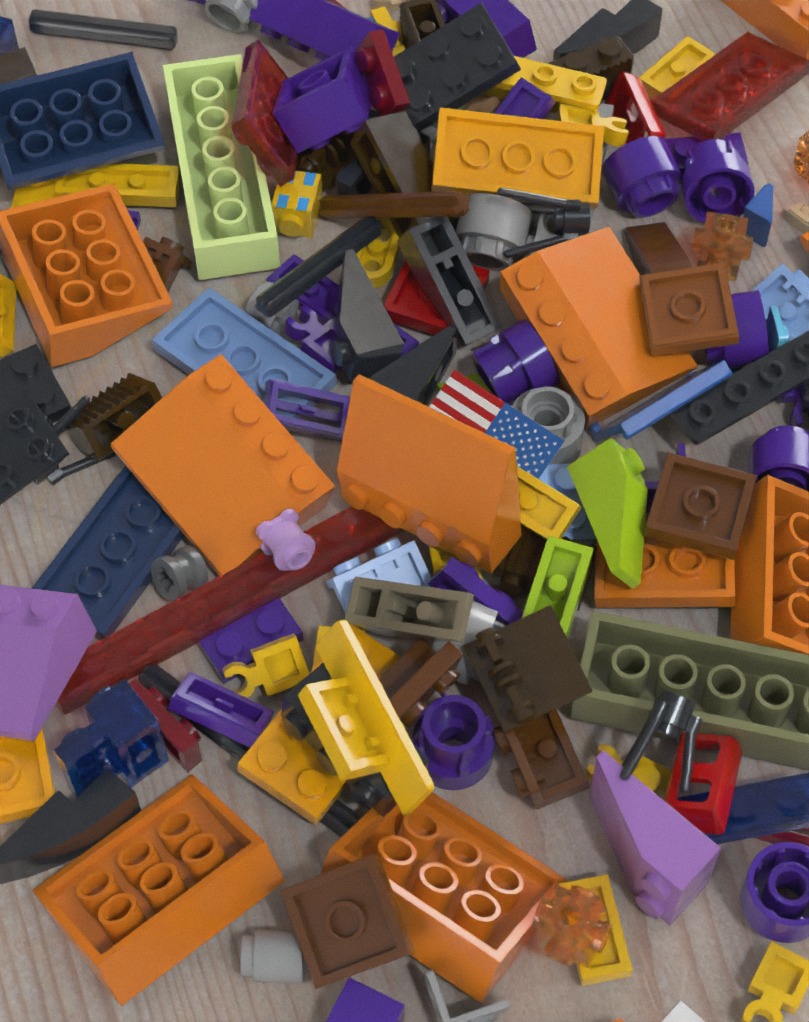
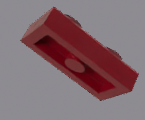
[356,29,410,117]
[121,678,202,772]

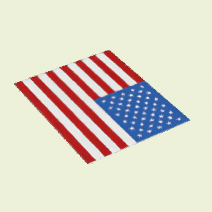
[429,370,564,479]

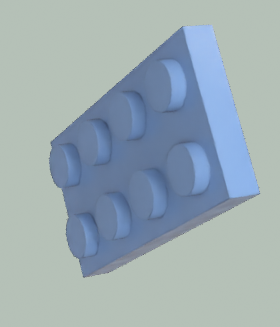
[152,287,337,431]

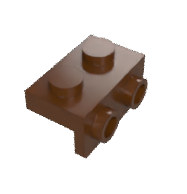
[379,640,463,729]
[493,709,590,810]

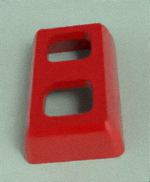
[604,72,666,144]
[664,732,743,835]

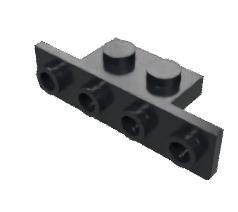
[669,331,809,445]

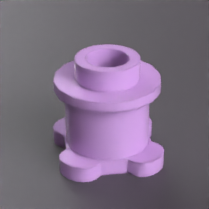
[256,509,315,571]

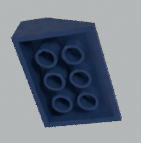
[0,52,166,191]

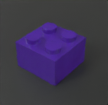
[273,46,371,153]

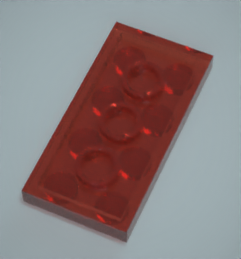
[651,32,809,141]
[231,39,297,187]

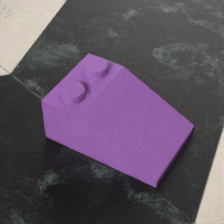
[0,585,97,741]
[589,751,721,926]

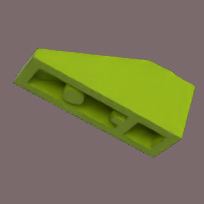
[567,438,648,589]
[521,536,594,641]

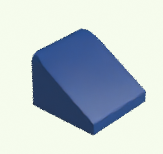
[740,183,773,247]

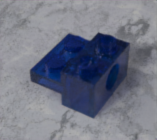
[53,679,169,798]

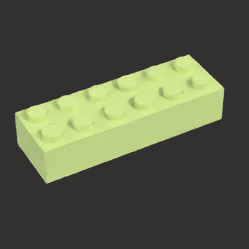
[163,54,280,280]

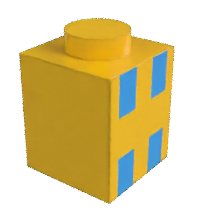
[271,169,323,238]

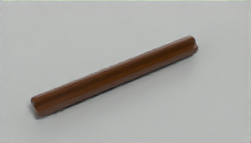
[318,191,470,219]

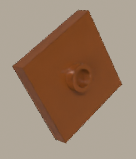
[639,262,739,357]

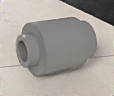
[241,930,310,983]

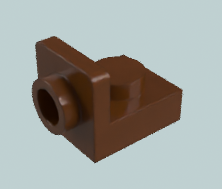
[143,236,192,292]

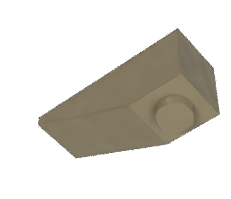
[344,576,474,643]

